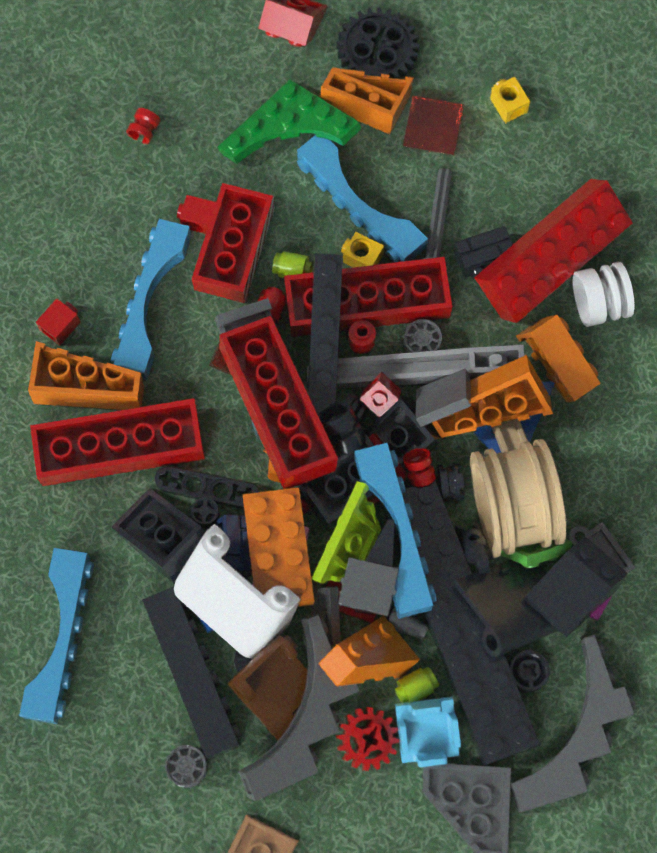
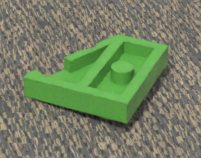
[501,539,572,568]

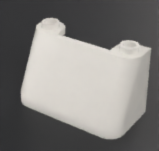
[174,524,301,658]

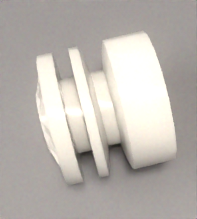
[572,262,634,327]

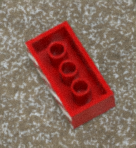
[192,183,275,303]

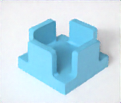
[395,697,461,767]

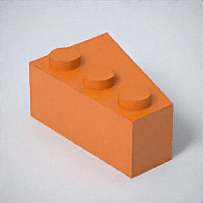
[320,68,414,134]
[516,315,601,402]
[318,616,420,686]

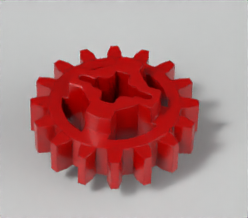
[336,707,399,771]

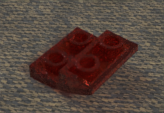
[403,95,464,155]

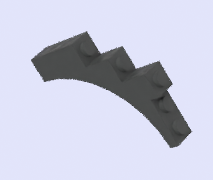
[238,615,359,801]
[510,635,636,813]

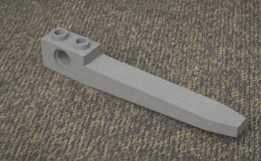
[307,345,524,389]

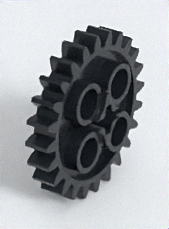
[337,7,420,79]

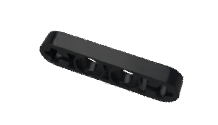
[155,466,259,509]

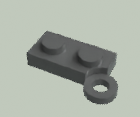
[568,522,635,573]
[311,575,341,645]

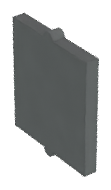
[338,558,398,616]

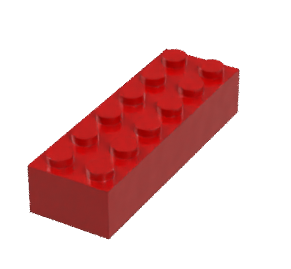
[474,179,633,323]
[284,257,452,337]
[219,316,338,489]
[30,398,205,486]

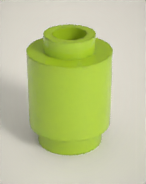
[272,251,313,278]
[395,667,439,703]

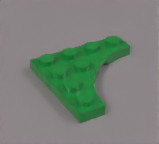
[218,80,362,164]

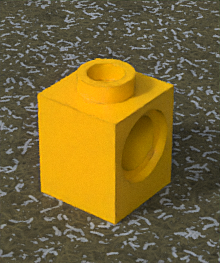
[490,77,530,123]
[341,232,384,267]

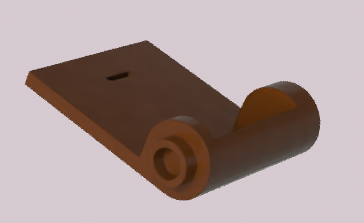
[228,635,307,740]

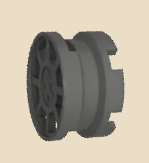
[403,319,442,353]
[165,745,207,788]

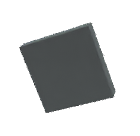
[416,368,471,427]

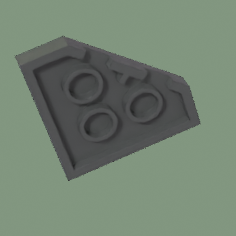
[422,764,511,853]

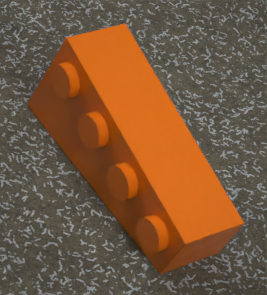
[28,341,144,410]
[432,355,553,438]

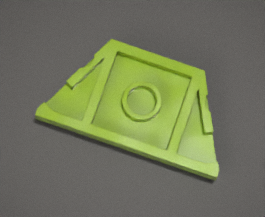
[312,481,381,584]

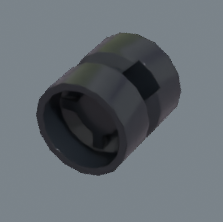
[318,402,366,455]

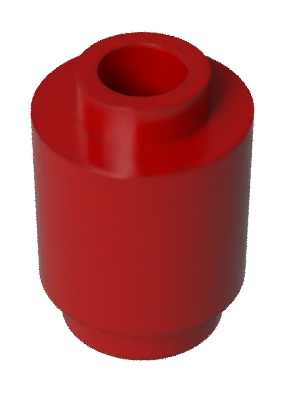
[257,287,286,324]
[348,320,376,354]

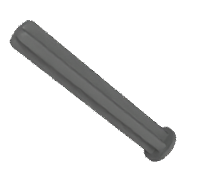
[424,168,452,259]

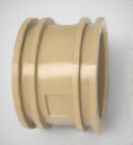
[470,439,566,558]

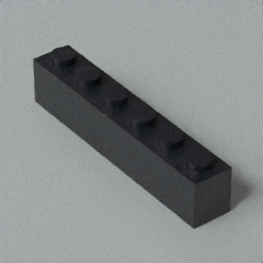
[307,253,343,416]
[142,586,242,760]

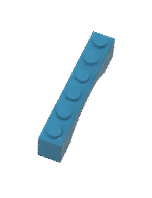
[297,135,428,263]
[111,219,192,381]
[354,443,436,619]
[19,548,94,724]

